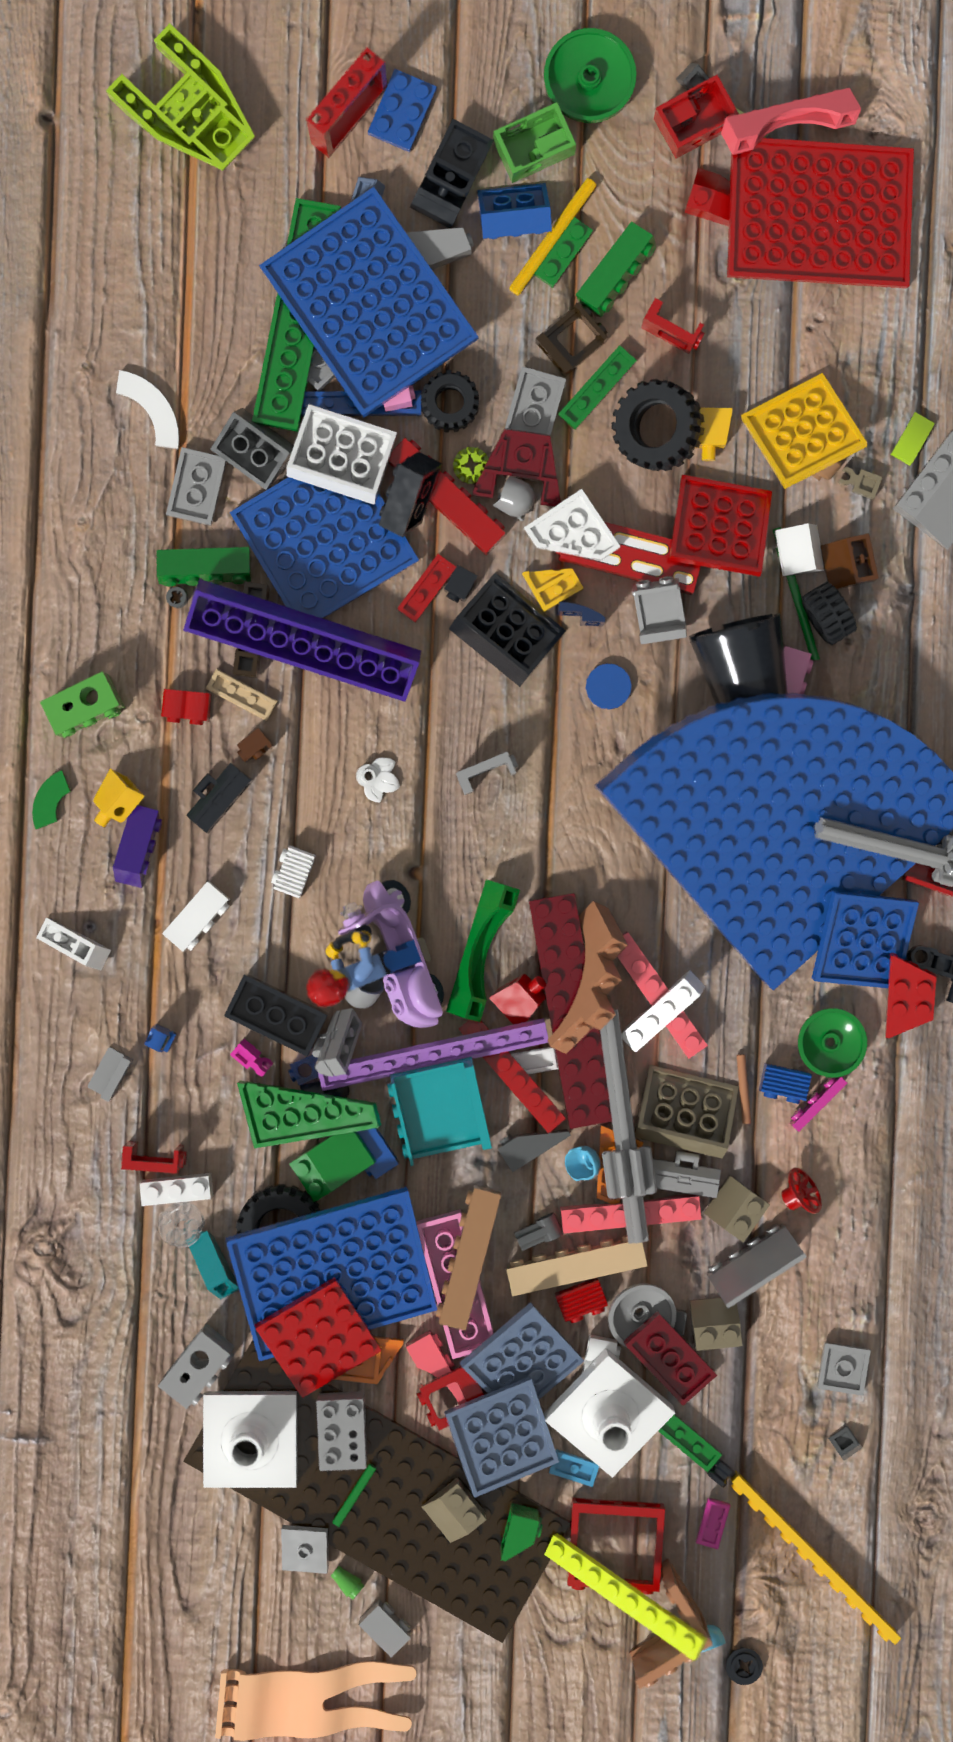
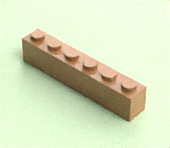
[436,1185,501,1331]

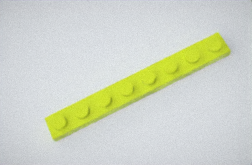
[544,1533,707,1661]

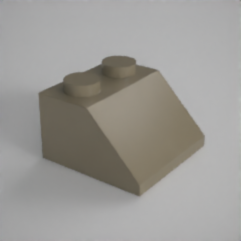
[703,1175,770,1243]
[690,1297,743,1351]
[422,1477,487,1543]

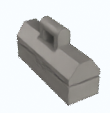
[312,1008,363,1077]
[653,1151,721,1198]

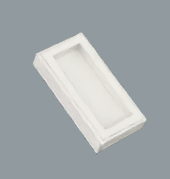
[511,1047,558,1074]

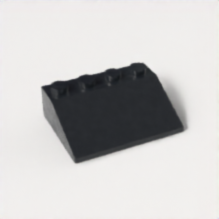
[449,573,566,687]

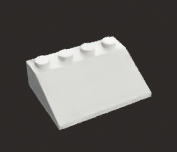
[287,404,397,505]

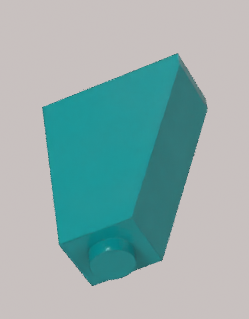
[187,1231,239,1300]

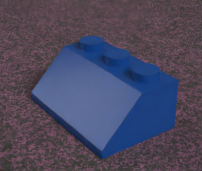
[477,183,552,239]

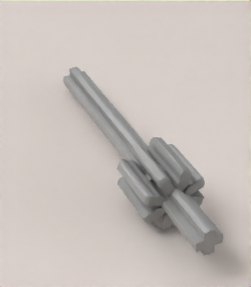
[814,817,953,887]
[600,1009,657,1244]

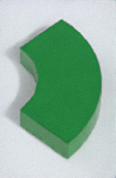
[32,770,71,830]

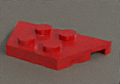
[885,953,936,1038]

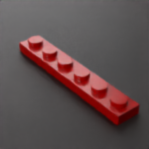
[459,1020,567,1134]

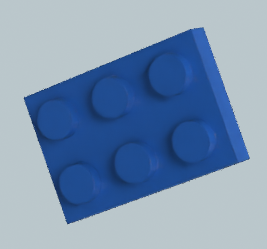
[368,69,437,152]

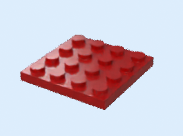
[669,474,772,577]
[255,1277,382,1398]

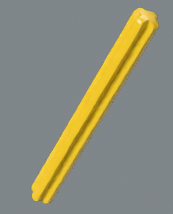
[509,178,597,296]

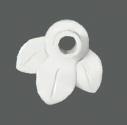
[356,758,400,803]

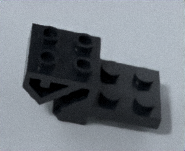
[410,119,494,229]

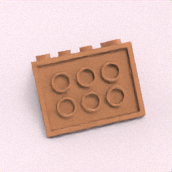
[629,1558,713,1689]

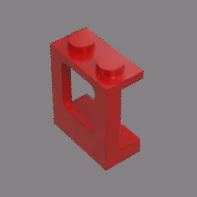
[641,298,705,354]
[121,1141,187,1174]
[416,1364,484,1431]

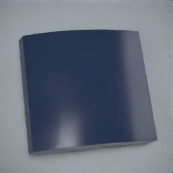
[557,602,605,626]

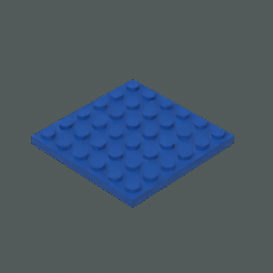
[230,477,419,619]

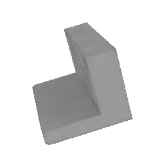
[88,1047,133,1102]

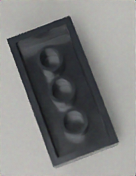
[224,973,329,1056]

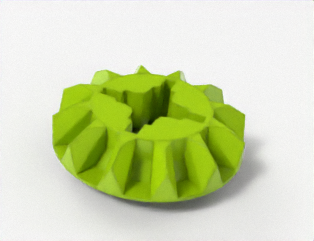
[453,447,488,484]

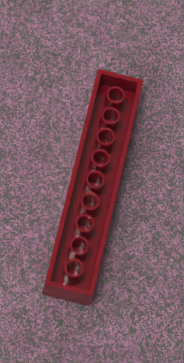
[528,893,612,1129]

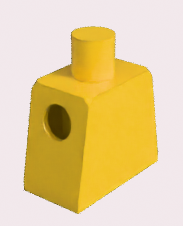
[695,407,732,461]
[93,768,144,827]

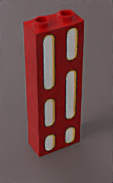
[556,522,701,595]

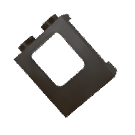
[535,302,608,377]

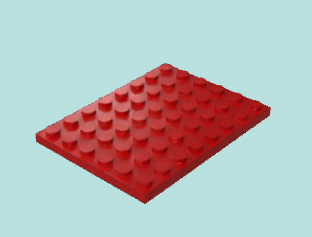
[727,138,914,289]

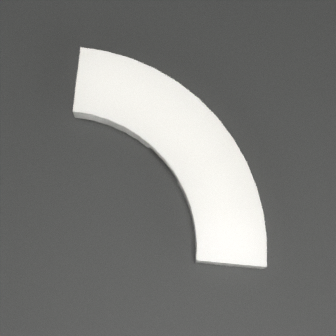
[116,370,180,449]

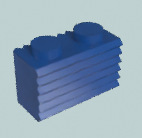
[759,1063,812,1104]

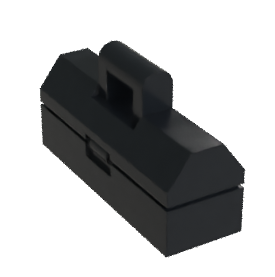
[186,763,253,833]

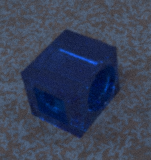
[288,1054,319,1085]

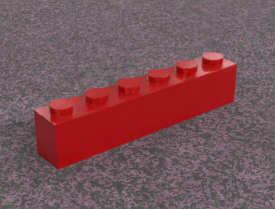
[388,438,506,556]

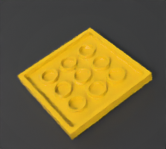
[741,373,867,489]

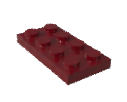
[623,1311,717,1406]

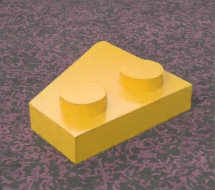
[522,568,584,612]

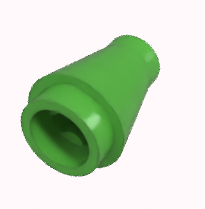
[331,1566,365,1600]

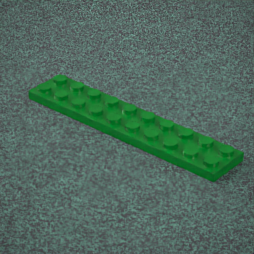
[252,198,342,432]

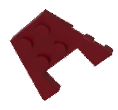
[472,428,561,507]

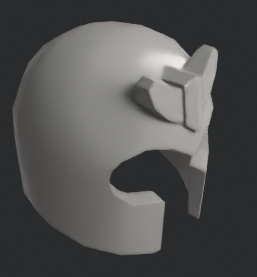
[493,476,535,521]
[345,979,384,1009]

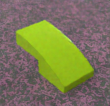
[890,412,935,466]

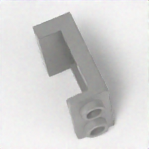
[632,576,687,644]
[456,752,518,795]

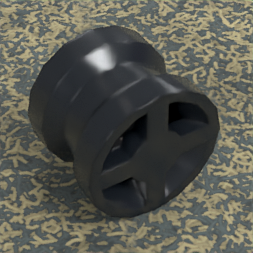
[706,1459,736,1488]

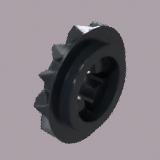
[726,1647,763,1685]

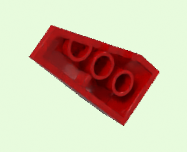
[684,168,730,226]

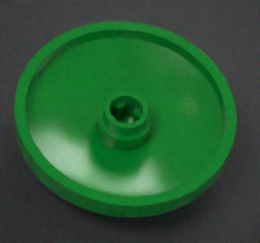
[544,28,636,123]

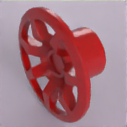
[781,1168,822,1214]

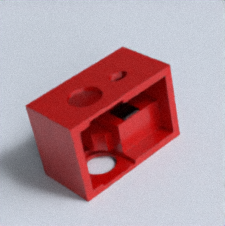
[654,75,739,159]

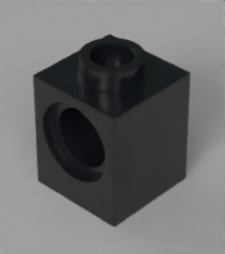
[444,565,478,603]

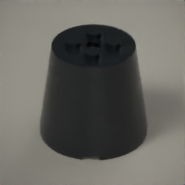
[689,613,788,704]

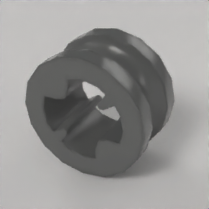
[166,587,188,608]

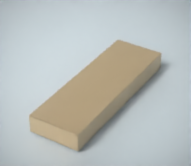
[206,669,278,721]

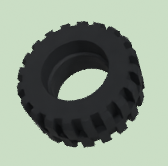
[611,379,704,471]
[236,1184,320,1235]

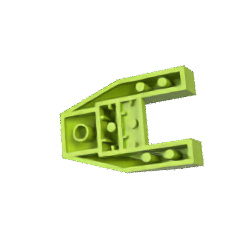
[106,23,255,171]

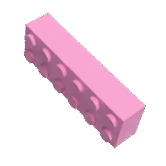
[416,1209,494,1359]

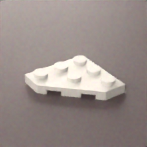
[524,489,620,561]

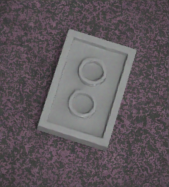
[505,366,566,436]
[166,447,227,526]

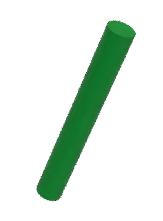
[332,1463,377,1527]

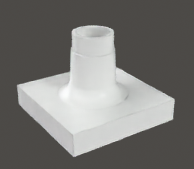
[544,1348,675,1478]
[203,1391,297,1488]

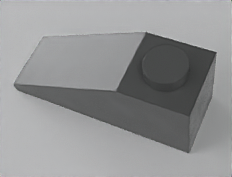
[497,1129,571,1173]

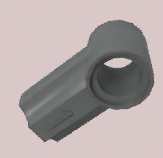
[514,1213,563,1251]

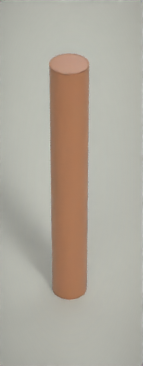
[736,1054,751,1124]

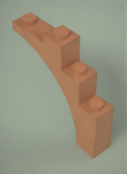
[547,901,628,1054]

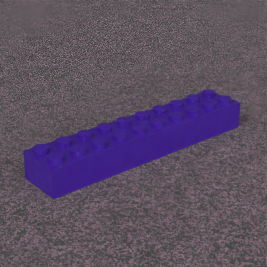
[183,579,421,702]

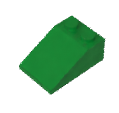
[289,1131,376,1202]

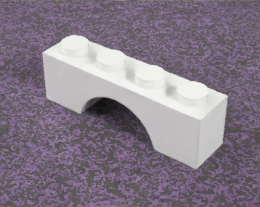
[621,970,706,1053]

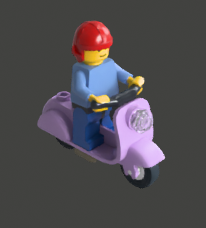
[306,880,444,1028]

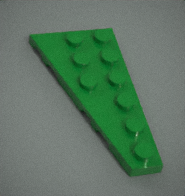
[237,1080,382,1149]

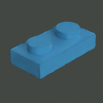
[549,1449,599,1487]

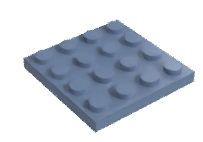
[460,1302,584,1400]
[444,1377,559,1498]

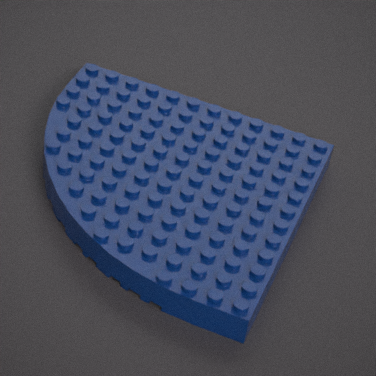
[595,693,953,991]

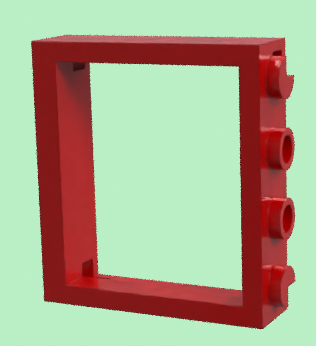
[306,47,387,158]
[567,1497,665,1595]

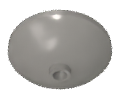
[608,1283,676,1347]

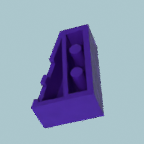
[113,805,162,888]

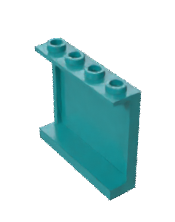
[387,1057,492,1166]

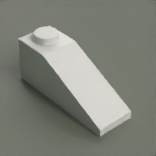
[36,918,111,971]

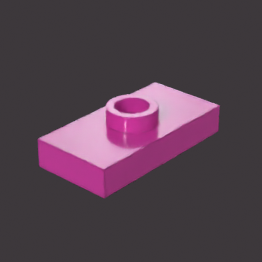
[695,1497,731,1549]

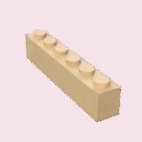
[506,1235,647,1296]

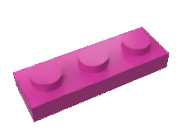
[790,1077,847,1132]

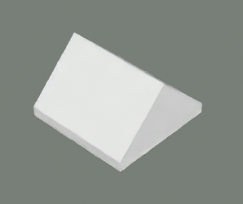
[775,523,825,576]

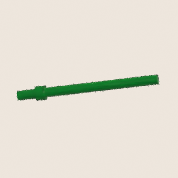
[772,527,820,661]

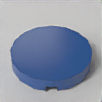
[585,663,632,710]

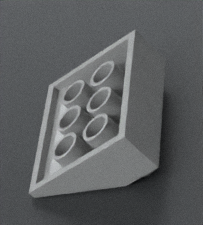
[892,431,953,550]
[706,1224,806,1308]

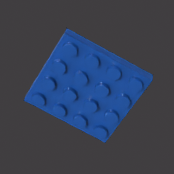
[812,891,919,988]

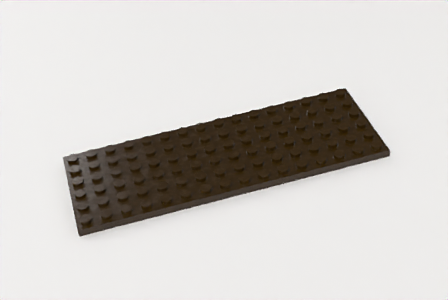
[183,1340,571,1643]

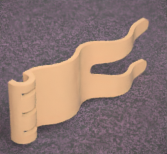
[215,1661,417,1741]

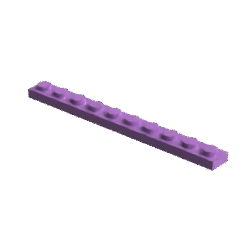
[318,1018,548,1091]

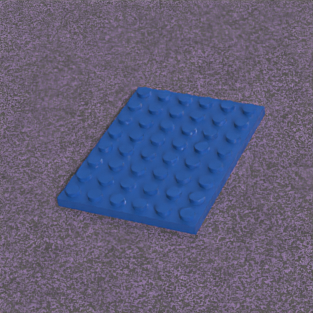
[259,187,479,418]
[225,1187,437,1361]

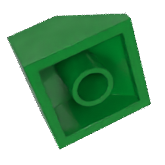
[500,1503,543,1561]

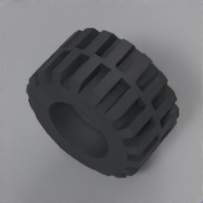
[421,370,479,433]
[802,581,857,645]

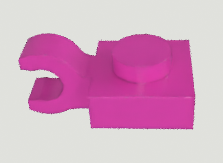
[230,1038,273,1077]

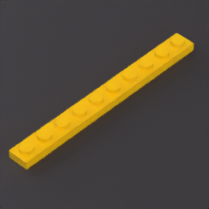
[730,1470,902,1645]

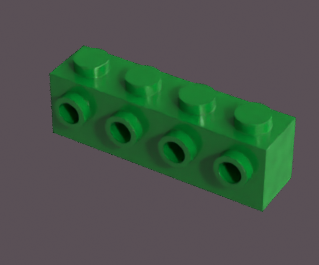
[576,221,656,317]
[157,547,251,587]

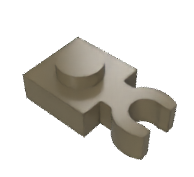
[838,467,882,500]

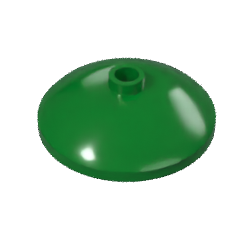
[798,1008,867,1078]

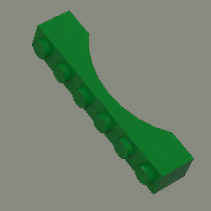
[446,879,520,1022]

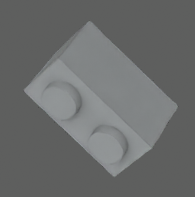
[359,1599,411,1657]

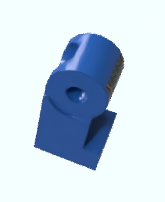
[144,1024,177,1053]

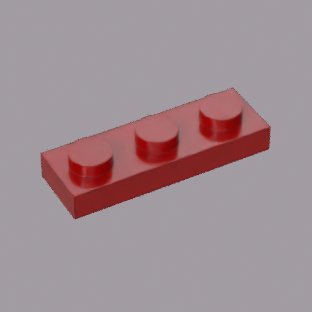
[397,554,456,623]

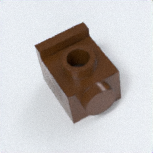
[237,728,274,763]

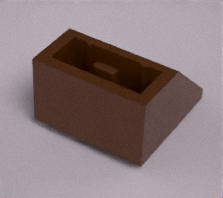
[820,533,879,589]

